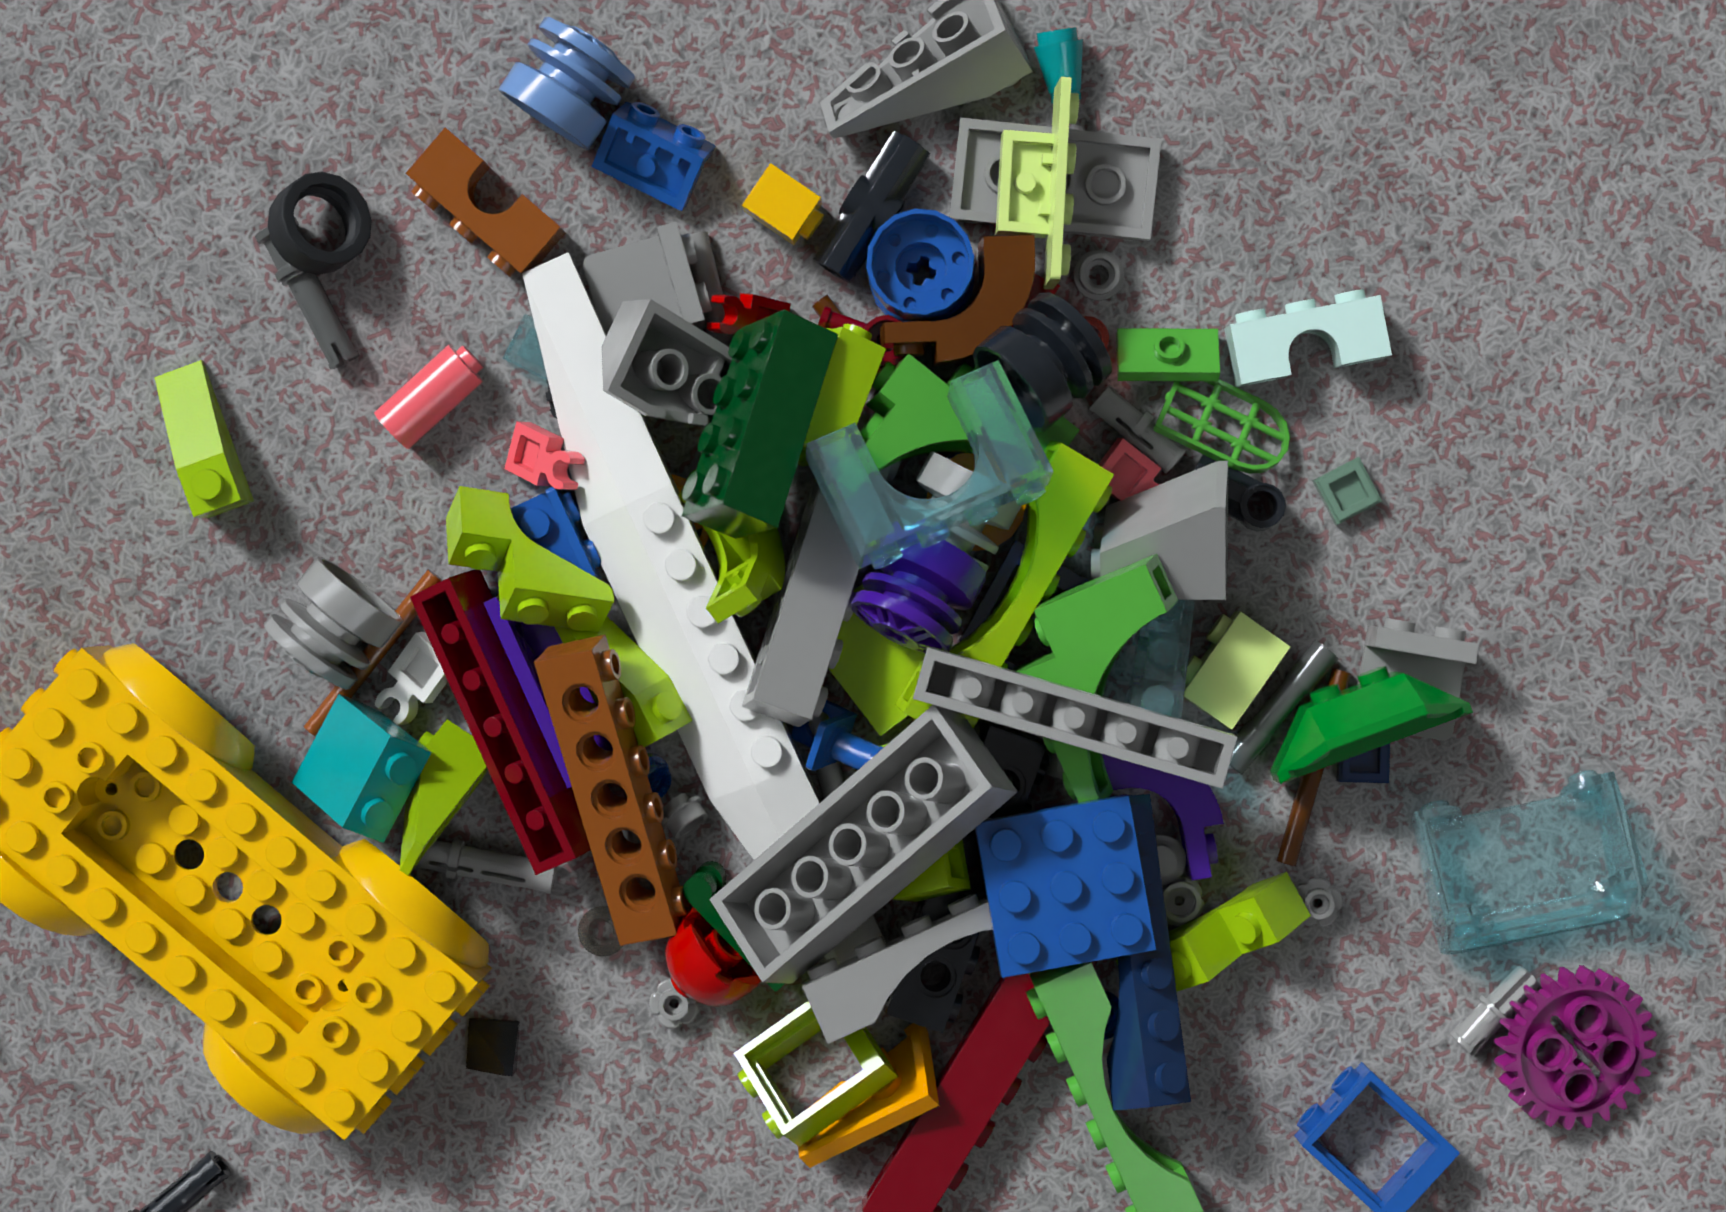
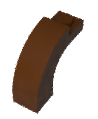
[880,235,1036,367]

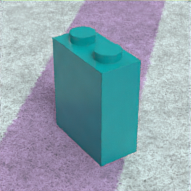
[291,694,432,843]

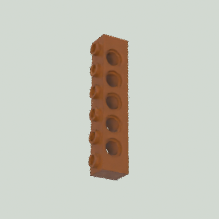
[534,634,691,946]

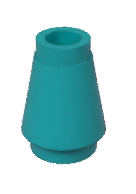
[1033,27,1083,104]

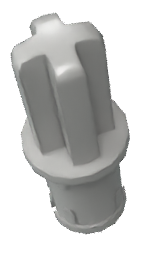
[1450,966,1539,1057]

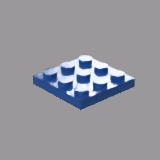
[975,794,1156,978]

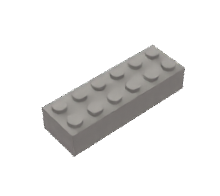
[709,705,1018,984]

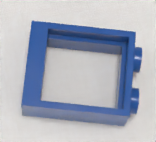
[1294,1062,1460,1212]

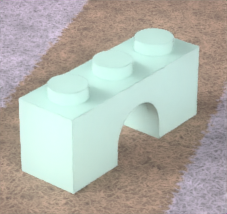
[1224,289,1392,387]

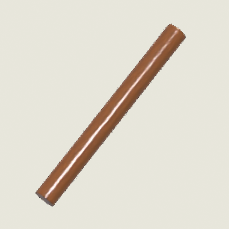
[304,569,443,737]

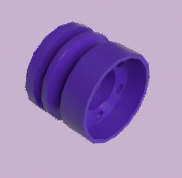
[851,525,986,654]

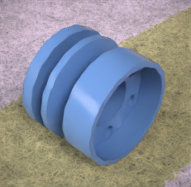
[498,17,635,150]

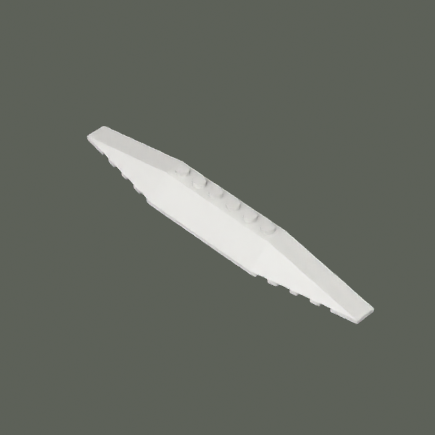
[522,252,886,964]

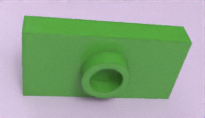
[1116,328,1220,381]

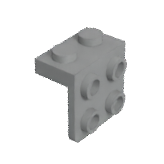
[583,222,712,334]
[1357,618,1479,741]

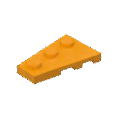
[798,1023,939,1168]

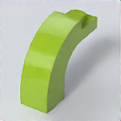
[679,469,785,624]

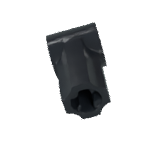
[1194,454,1286,531]

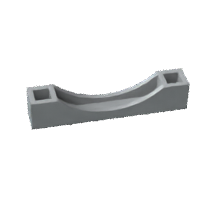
[801,893,992,1044]

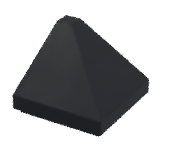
[466,1018,520,1076]

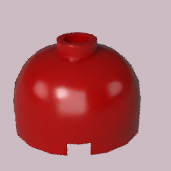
[665,907,762,1007]

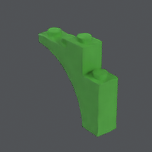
[824,353,1079,507]
[1012,553,1178,803]

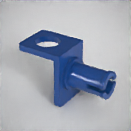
[792,700,884,771]

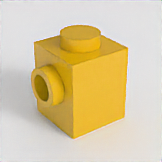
[742,163,824,245]

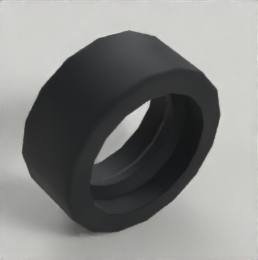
[267,171,372,275]

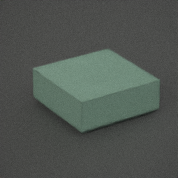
[1312,457,1382,525]

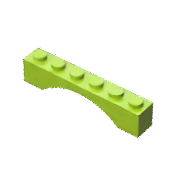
[895,440,1114,728]

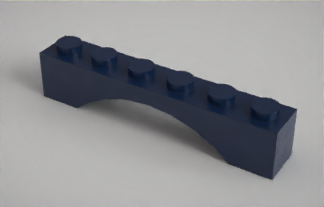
[1106,794,1191,1111]

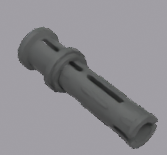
[255,217,360,370]

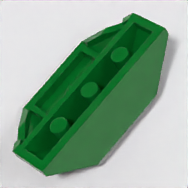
[1270,666,1473,784]

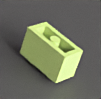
[1177,611,1291,730]

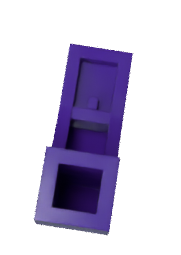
[1102,754,1224,880]

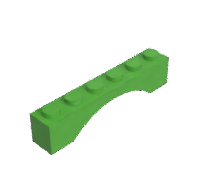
[1025,962,1204,1212]

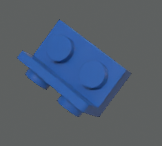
[591,102,716,211]
[510,487,602,579]

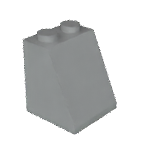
[1091,461,1228,600]

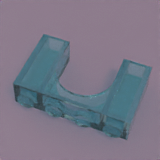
[806,360,1054,569]

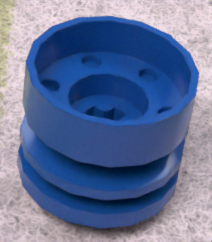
[866,209,975,322]

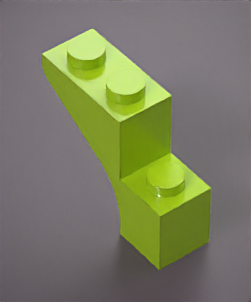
[446,486,614,633]
[1115,872,1311,992]

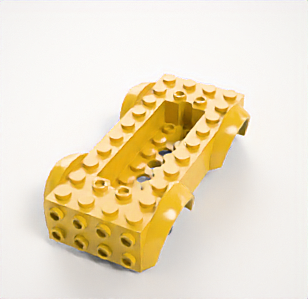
[0,643,492,1141]

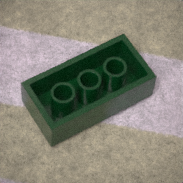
[682,310,838,539]

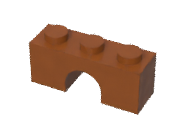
[405,127,566,277]

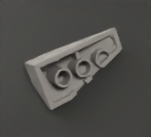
[820,0,1033,139]
[602,299,732,427]

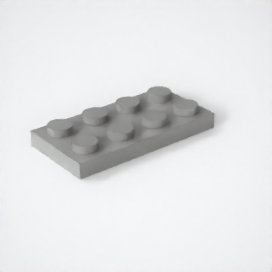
[949,117,1162,242]

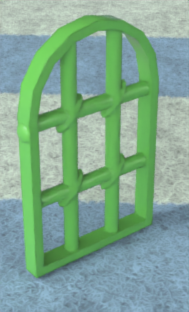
[1153,379,1290,474]

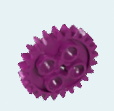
[1494,965,1657,1130]

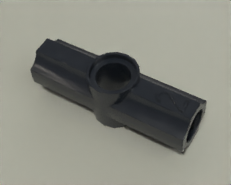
[813,131,930,284]

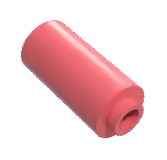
[374,344,484,450]

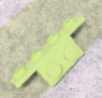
[995,77,1079,289]

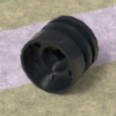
[973,292,1112,432]

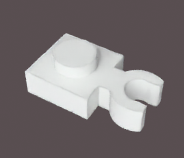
[375,632,448,725]

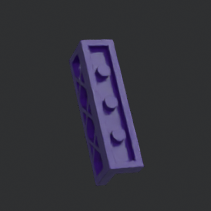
[484,596,613,788]

